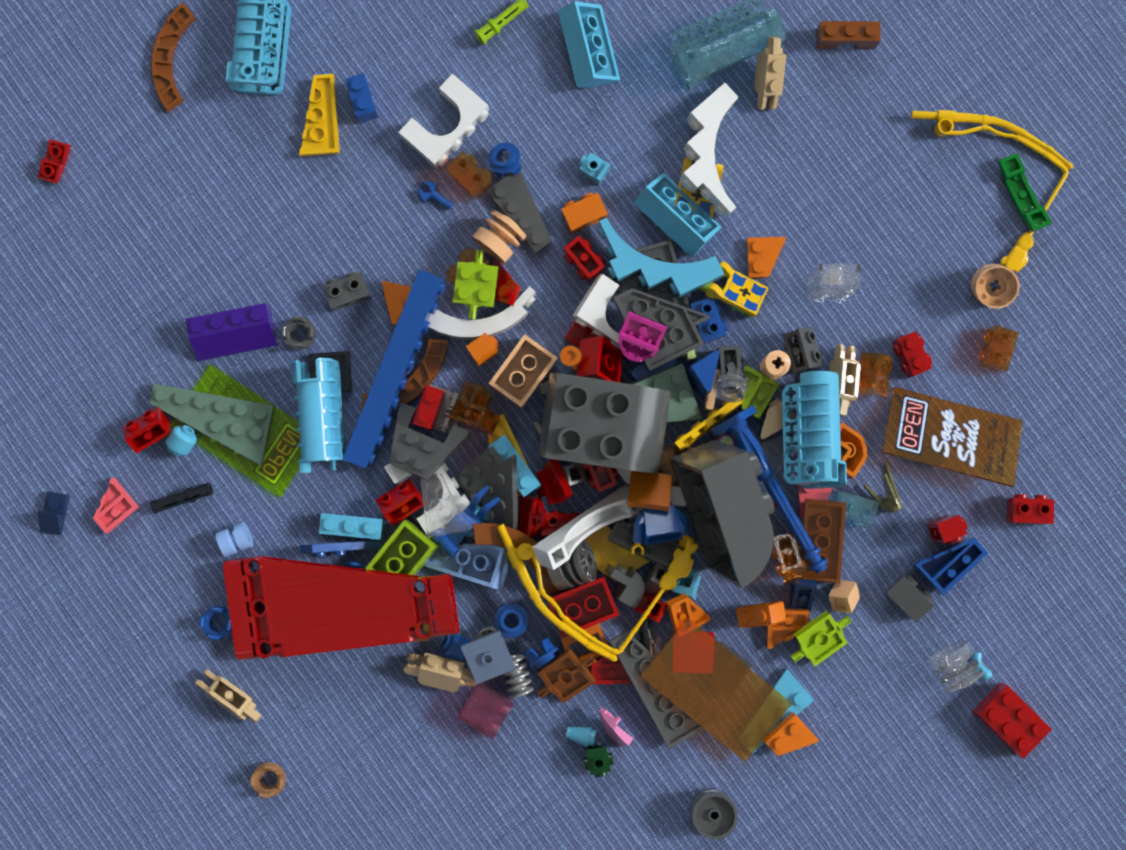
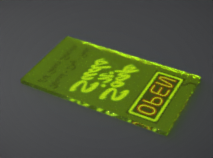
[170,364,301,498]

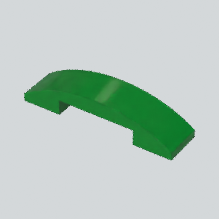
[998,153,1052,232]

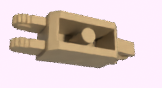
[754,36,787,110]
[829,344,860,417]
[403,653,476,692]
[195,669,262,723]

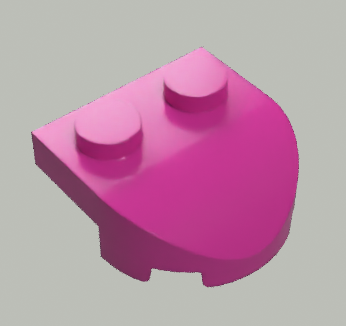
[618,311,667,362]

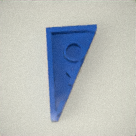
[300,540,381,557]

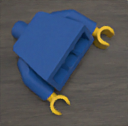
[630,502,694,556]

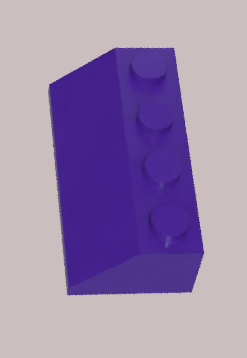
[185,303,278,361]

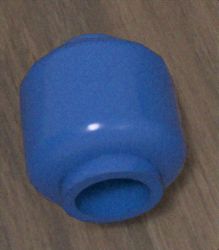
[440,634,470,662]

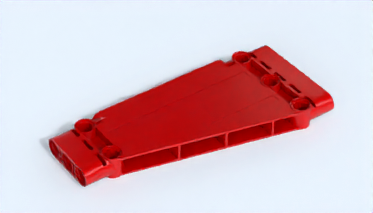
[223,556,459,660]

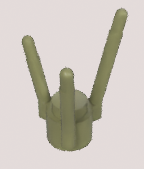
[864,461,903,513]

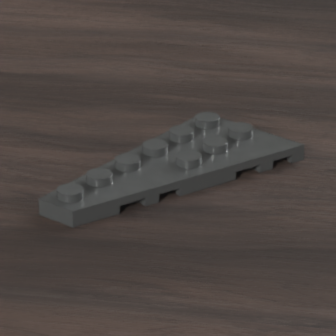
[609,631,721,750]

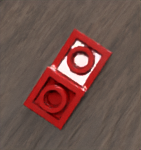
[37,139,72,184]

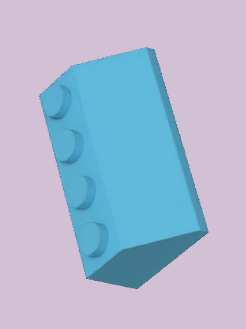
[558,1,620,88]
[633,173,722,257]

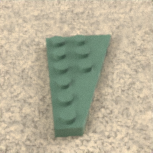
[630,363,702,422]
[150,384,275,466]

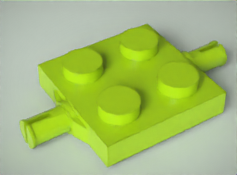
[453,250,499,320]
[790,610,852,667]

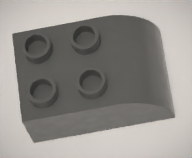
[538,373,672,473]
[670,440,774,588]

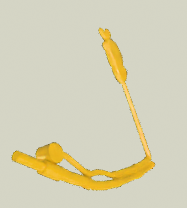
[910,110,1073,273]
[496,524,699,662]

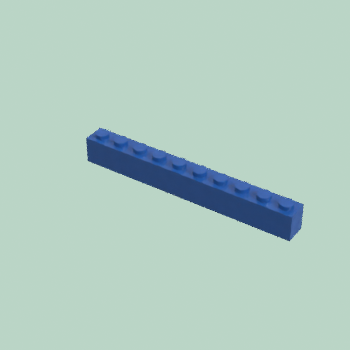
[343,269,446,469]

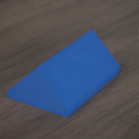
[686,351,720,398]

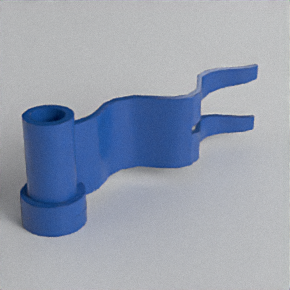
[430,485,500,558]

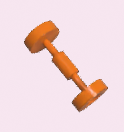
[560,345,581,370]

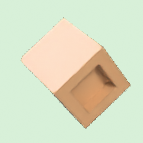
[829,580,860,614]

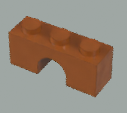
[816,21,881,49]

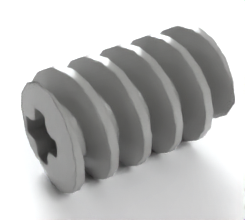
[503,653,534,699]

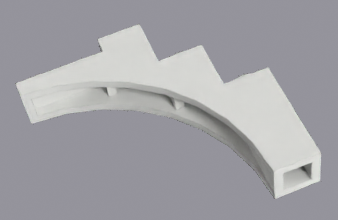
[680,83,738,218]

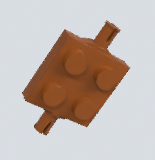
[537,649,596,703]

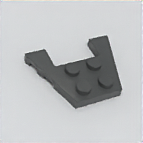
[389,402,471,480]

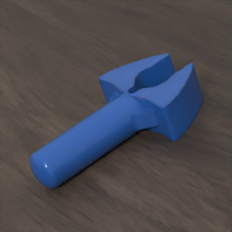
[418,181,453,210]

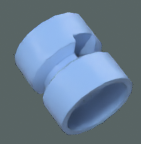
[216,522,254,557]

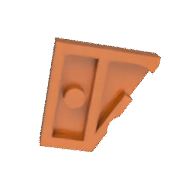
[382,281,412,325]

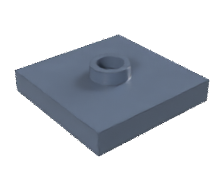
[461,630,515,684]

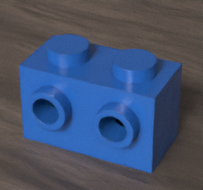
[690,298,728,344]

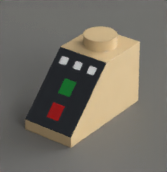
[757,398,796,441]

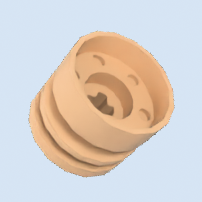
[472,210,526,264]
[971,263,1020,309]

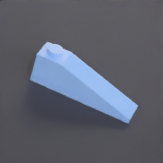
[424,544,508,590]

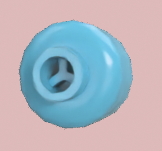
[166,425,197,456]

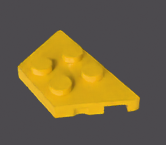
[584,526,650,581]

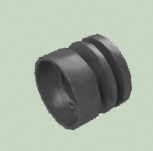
[547,540,597,590]

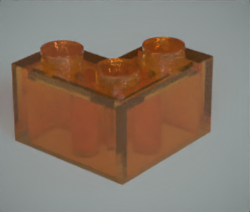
[449,381,500,435]

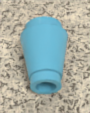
[566,726,597,748]

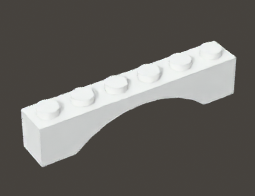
[533,485,643,570]

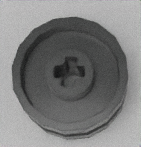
[689,788,738,840]

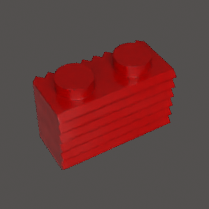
[412,385,446,431]

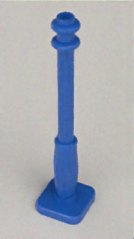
[711,405,827,574]

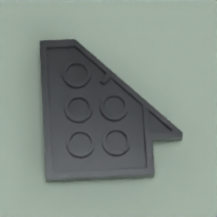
[608,240,690,308]
[613,288,711,371]
[454,446,518,530]

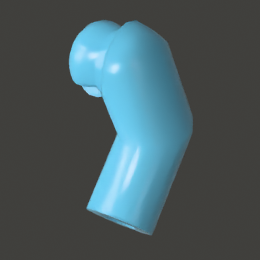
[971,652,992,681]

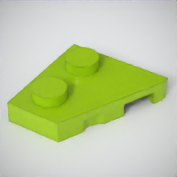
[741,365,780,420]

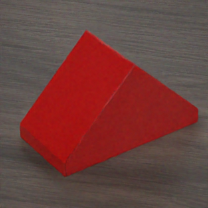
[629,592,667,622]

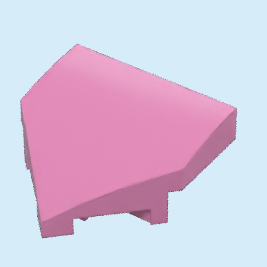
[599,707,633,747]

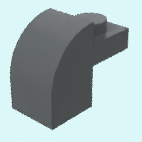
[605,563,645,609]

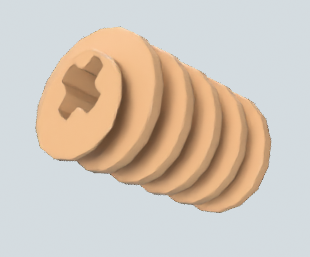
[760,350,790,380]

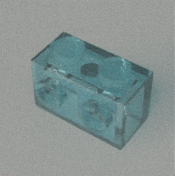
[833,491,879,528]

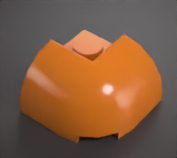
[840,422,868,479]

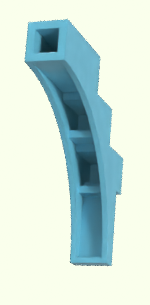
[597,218,724,298]

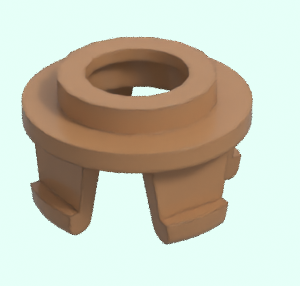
[250,762,286,799]

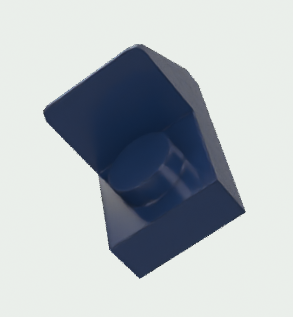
[37,491,70,535]
[789,579,817,613]

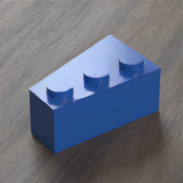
[910,538,988,595]

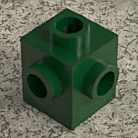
[583,744,614,777]

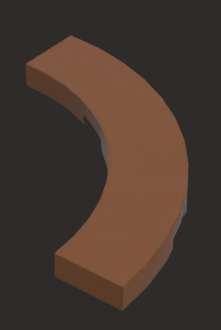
[151,2,196,113]
[361,338,449,412]
[472,523,563,595]

